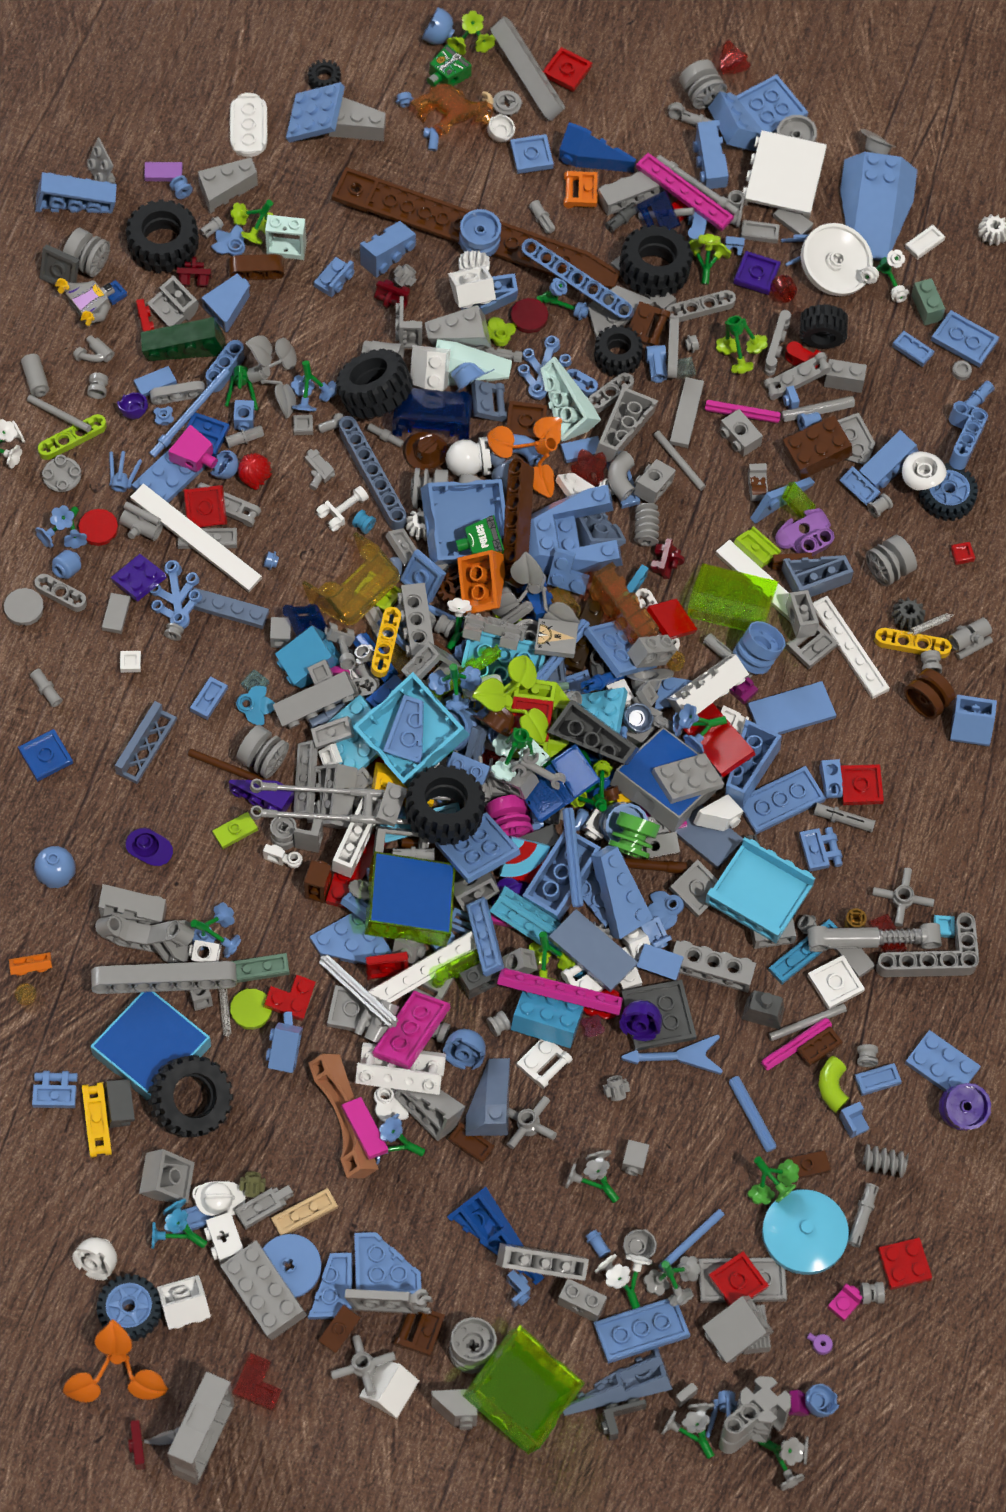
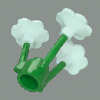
[491,727,546,781]

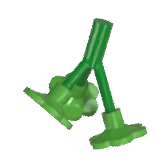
[748,1156,799,1205]

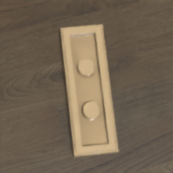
[271,1188,338,1236]

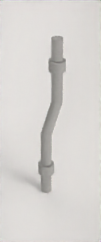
[656,155,740,216]

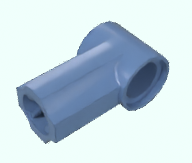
[645,345,667,383]

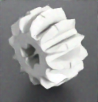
[978,214,1006,246]
[458,250,490,271]
[406,508,427,542]

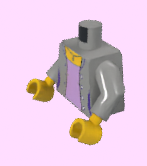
[55,278,115,327]

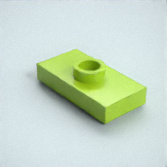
[212,812,258,849]

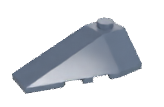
[564,493,626,547]
[466,1058,510,1136]

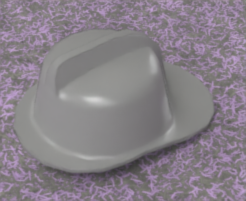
[860,129,896,155]
[626,668,674,694]

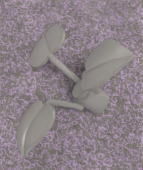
[245,335,297,419]
[492,552,580,623]

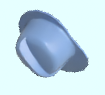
[451,362,495,393]

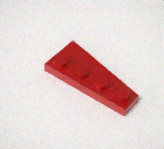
[326,834,387,909]

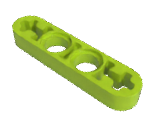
[38,414,107,460]

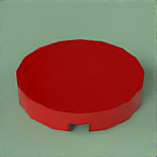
[79,509,118,546]

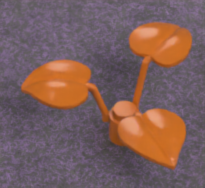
[487,417,562,498]
[63,1319,168,1403]

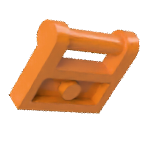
[563,171,598,208]

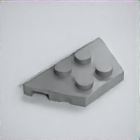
[588,286,654,340]

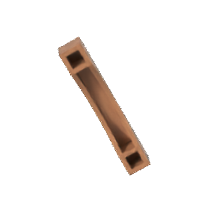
[309,1054,378,1178]

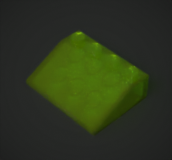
[688,563,779,631]

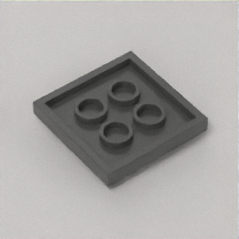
[621,980,697,1051]

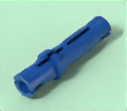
[581,671,627,693]

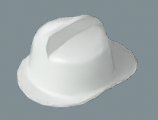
[195,1181,246,1216]

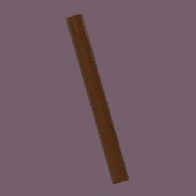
[188,749,265,780]

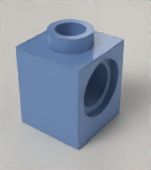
[234,400,255,431]

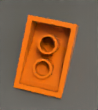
[457,550,505,616]

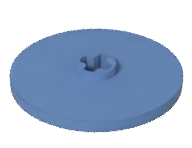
[263,1234,322,1298]

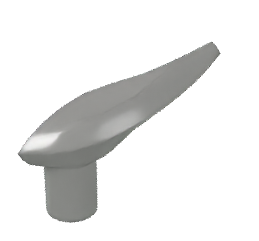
[144,1427,180,1445]

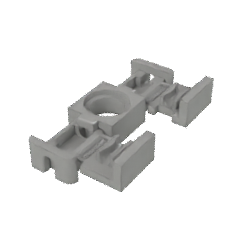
[462,612,528,650]

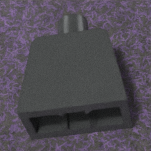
[741,990,785,1029]

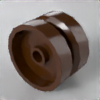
[904,668,956,720]

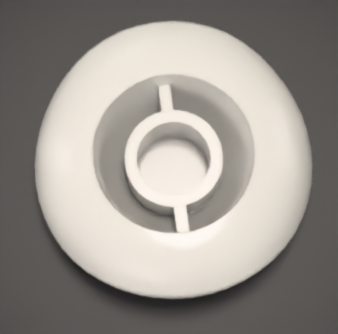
[902,451,947,490]

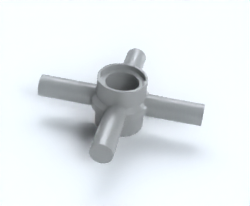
[872,868,934,927]
[507,1096,557,1149]
[331,1335,396,1396]

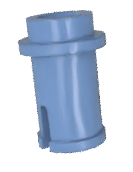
[586,1230,611,1259]

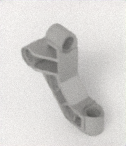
[95,915,195,963]

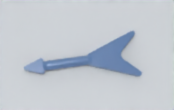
[621,1035,722,1075]

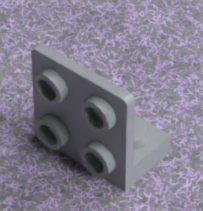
[395,296,422,349]

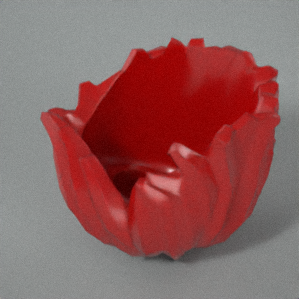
[237,453,272,490]

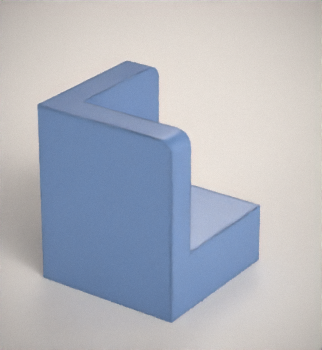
[839,1101,869,1138]

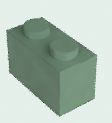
[911,278,945,326]

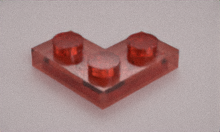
[233,1353,282,1412]

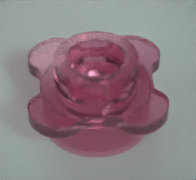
[581,1015,605,1037]

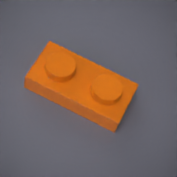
[9,952,52,976]

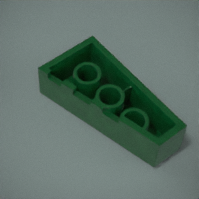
[141,317,226,361]

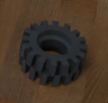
[308,59,341,89]

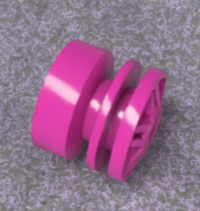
[485,795,534,838]

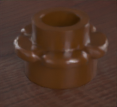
[604,785,622,802]

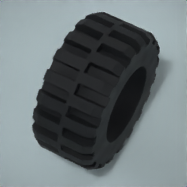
[126,199,199,273]
[619,225,693,297]
[336,349,413,419]
[405,765,485,845]
[148,1055,233,1138]

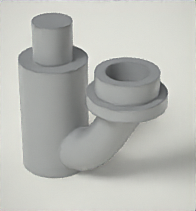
[73,335,115,362]

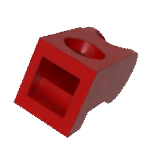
[785,341,821,368]

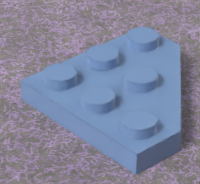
[310,912,392,965]
[354,1232,421,1294]

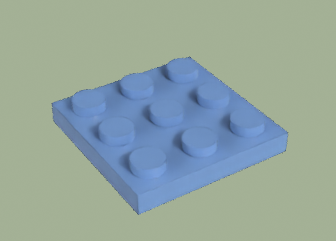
[736,74,808,133]
[286,82,345,142]
[583,618,657,678]
[435,812,520,884]

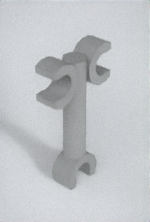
[511,748,566,790]

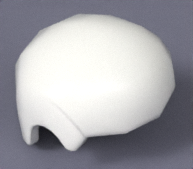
[487,114,515,142]

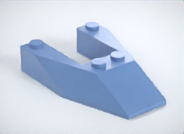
[529,485,623,575]

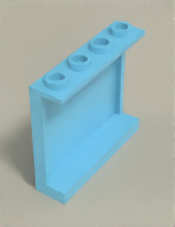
[705,837,815,943]

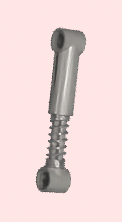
[807,923,942,952]

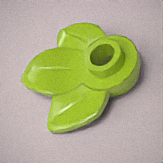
[487,317,516,346]

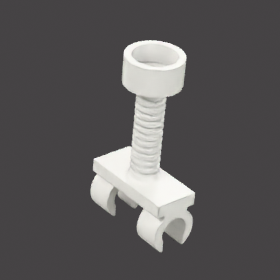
[316,486,369,532]

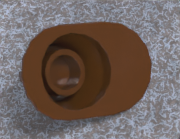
[473,707,514,737]

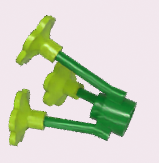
[716,315,768,374]

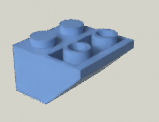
[950,695,997,746]

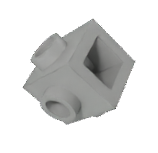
[392,929,426,964]

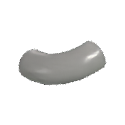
[608,451,635,501]

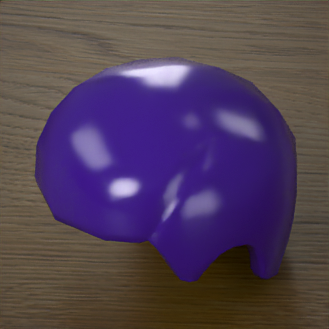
[117,392,148,420]

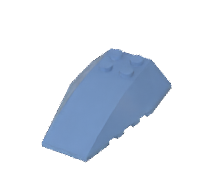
[840,152,917,261]

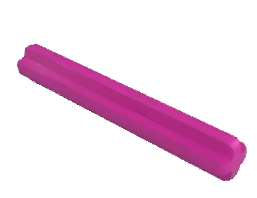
[705,400,780,423]
[762,1018,832,1070]

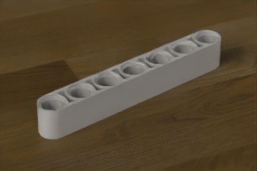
[490,16,565,121]
[91,961,237,994]

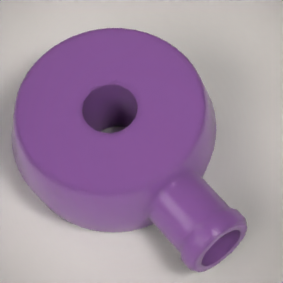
[807,1333,833,1355]

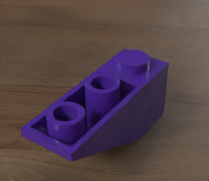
[229,780,294,812]

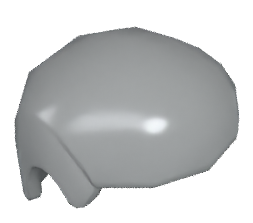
[623,1229,657,1259]

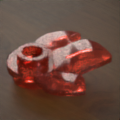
[571,449,607,485]

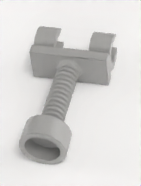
[325,622,356,670]

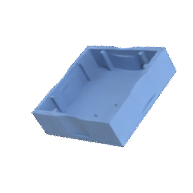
[421,479,505,565]

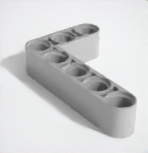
[876,912,979,977]

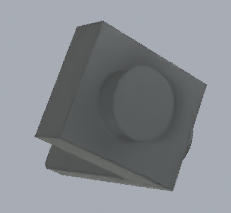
[601,1398,647,1441]

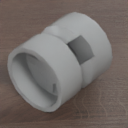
[270,817,297,850]

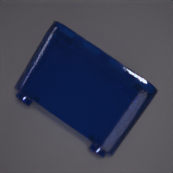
[392,388,473,441]

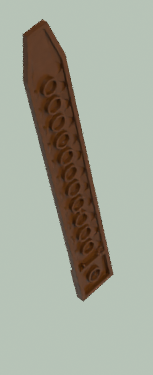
[332,167,620,289]

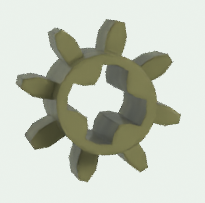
[239,1172,266,1198]

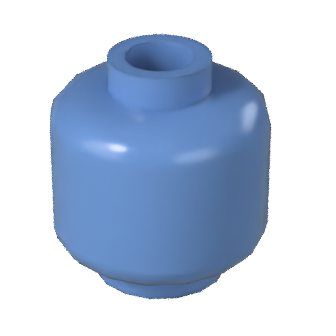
[52,550,81,579]

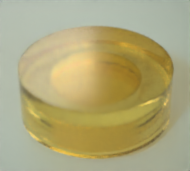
[15,983,37,1006]

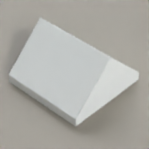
[359,1362,419,1419]

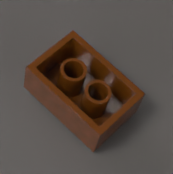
[783,415,853,480]

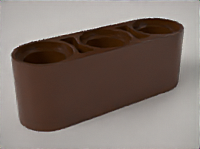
[229,254,284,280]

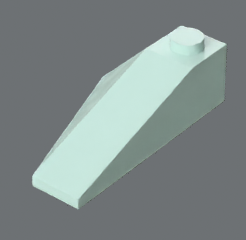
[436,339,512,386]
[541,357,601,442]

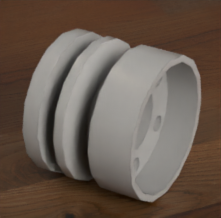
[679,59,727,109]
[63,228,110,277]
[410,468,448,509]
[866,535,917,586]
[236,725,289,779]
[449,1317,497,1374]

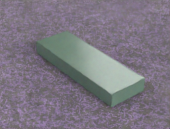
[231,953,290,983]

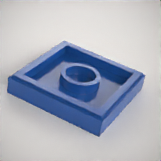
[18,729,73,782]

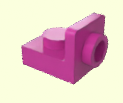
[827,1284,863,1322]

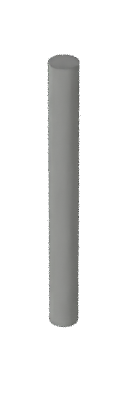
[27,395,92,432]
[654,431,706,491]
[768,1004,847,1041]

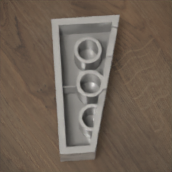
[594,387,658,463]

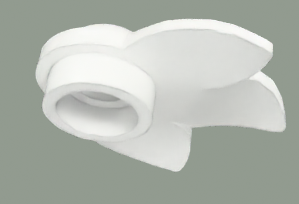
[374,1087,408,1123]

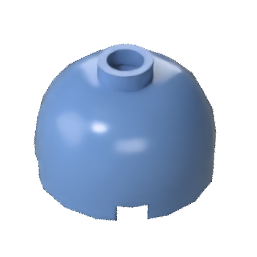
[422,7,455,45]
[34,846,76,888]
[443,1029,486,1070]

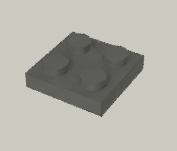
[39,245,80,287]

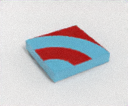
[499,836,550,883]

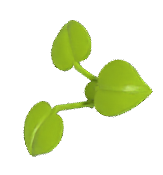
[472,655,548,744]

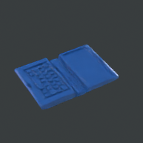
[524,744,600,822]

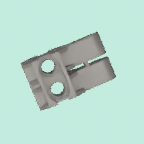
[718,1376,791,1454]

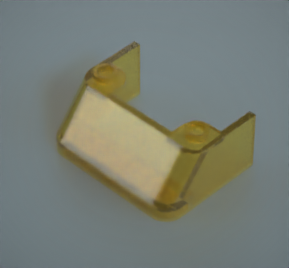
[302,532,400,625]

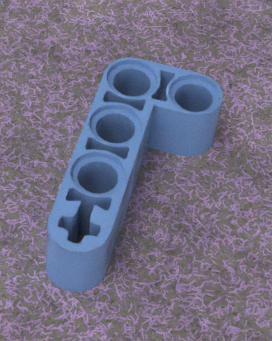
[949,401,988,470]

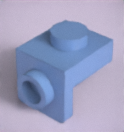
[640,916,672,949]
[506,1270,531,1308]

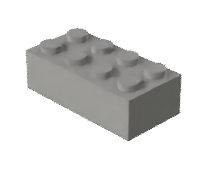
[220,1241,307,1341]

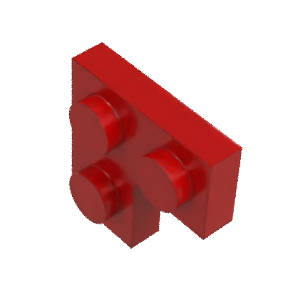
[263,975,316,1021]

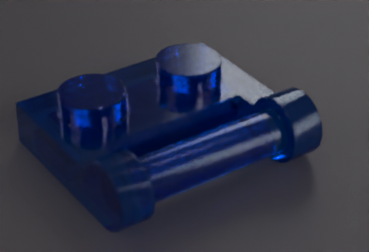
[637,191,681,230]
[283,604,328,637]

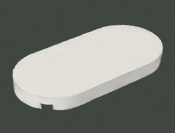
[230,93,267,157]

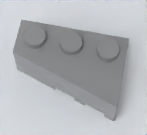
[329,97,386,141]
[425,305,492,348]
[315,763,358,829]
[395,1089,465,1141]

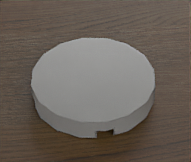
[4,588,44,626]

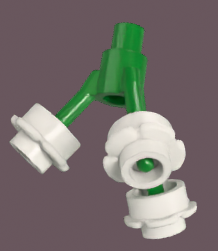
[861,249,909,302]

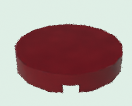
[511,298,548,333]

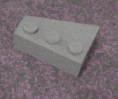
[198,157,258,214]
[99,884,167,925]

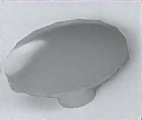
[42,455,81,492]

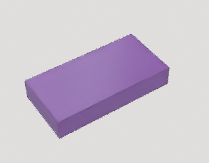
[144,162,183,181]

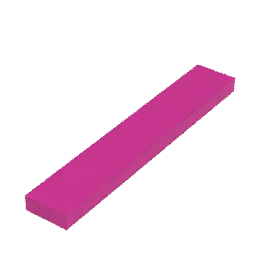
[636,153,734,231]
[497,968,623,1015]

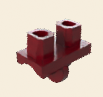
[176,257,212,288]
[374,279,410,310]
[651,539,685,579]

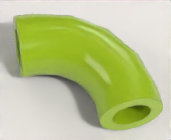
[819,1056,849,1114]

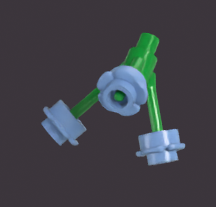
[537,275,589,320]

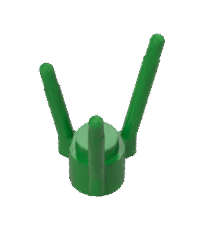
[225,366,258,411]

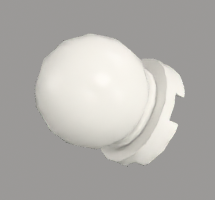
[446,437,491,477]

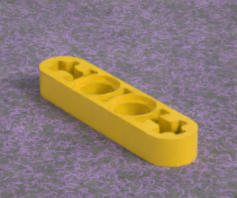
[371,607,401,678]
[874,628,952,658]

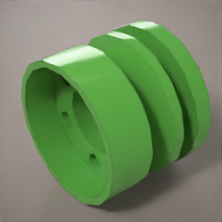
[608,811,660,859]

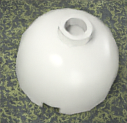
[72,1237,117,1280]

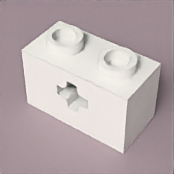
[204,1212,243,1265]

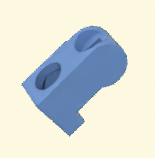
[687,211,707,242]
[819,759,843,799]

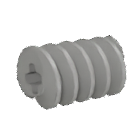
[634,503,660,547]
[862,1144,909,1178]

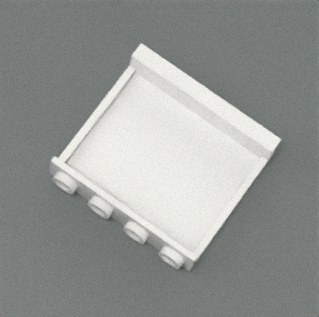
[743,131,827,219]

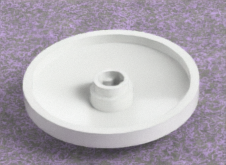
[801,223,873,296]

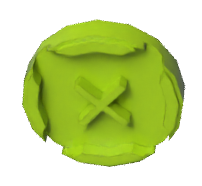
[230,989,272,1030]

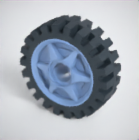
[919,463,978,521]
[97,1274,162,1341]

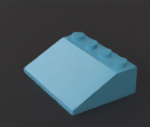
[458,631,545,692]

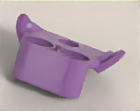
[776,508,834,556]

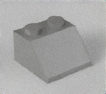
[139,1149,195,1203]
[431,1389,477,1430]

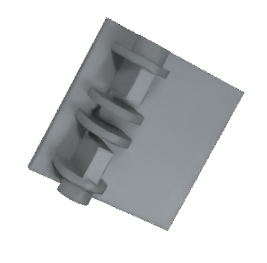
[87,138,116,184]

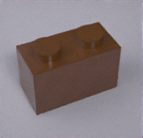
[304,860,332,904]

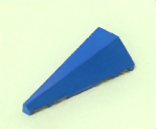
[447,1187,544,1285]

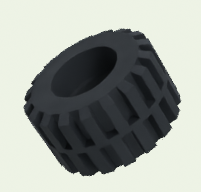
[800,304,848,349]
[594,325,643,376]

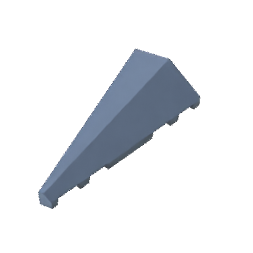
[561,1348,672,1416]

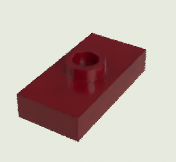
[128,1420,146,1470]

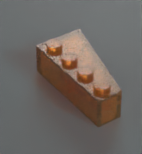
[589,561,660,645]

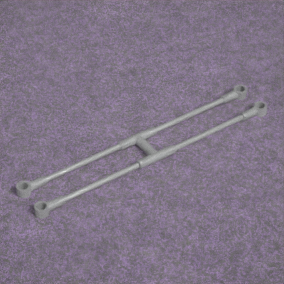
[250,779,456,825]

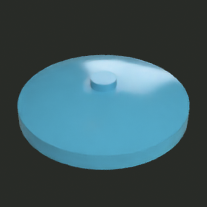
[762,1190,849,1275]

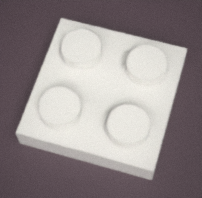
[807,955,865,1010]

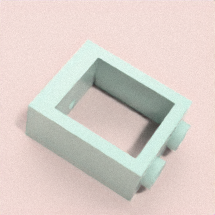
[265,215,306,260]

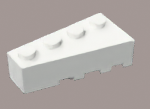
[667,654,749,714]

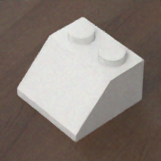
[448,265,496,308]
[410,345,451,391]
[157,1275,211,1329]

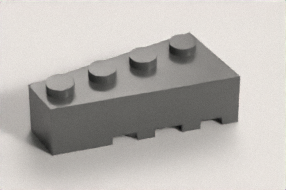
[548,699,640,765]

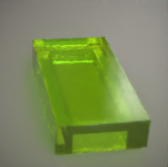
[782,482,816,519]

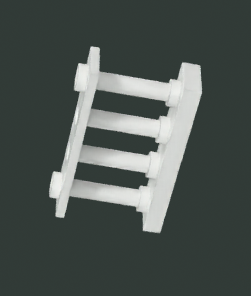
[355,1042,446,1095]

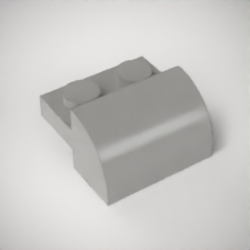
[147,275,199,326]

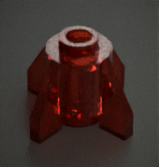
[718,39,751,74]

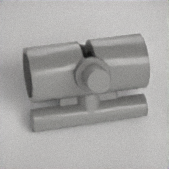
[120,502,163,541]
[949,617,993,660]
[354,994,399,1043]

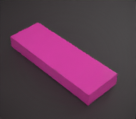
[341,1097,388,1160]

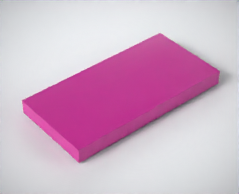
[372,991,451,1070]

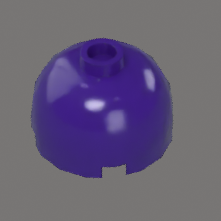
[620,1000,662,1041]

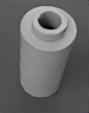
[21,354,49,397]

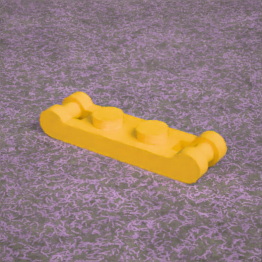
[82,1082,112,1158]

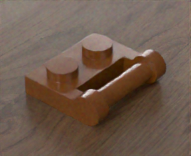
[629,301,671,346]
[394,1310,445,1357]

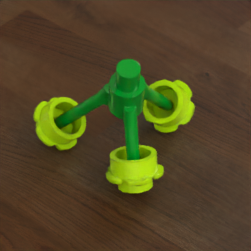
[570,760,615,812]

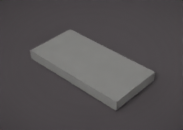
[698,1258,787,1303]

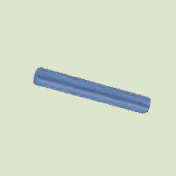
[729,1076,776,1152]

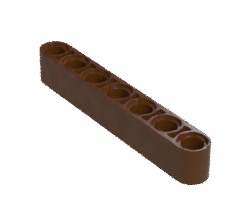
[503,458,534,588]

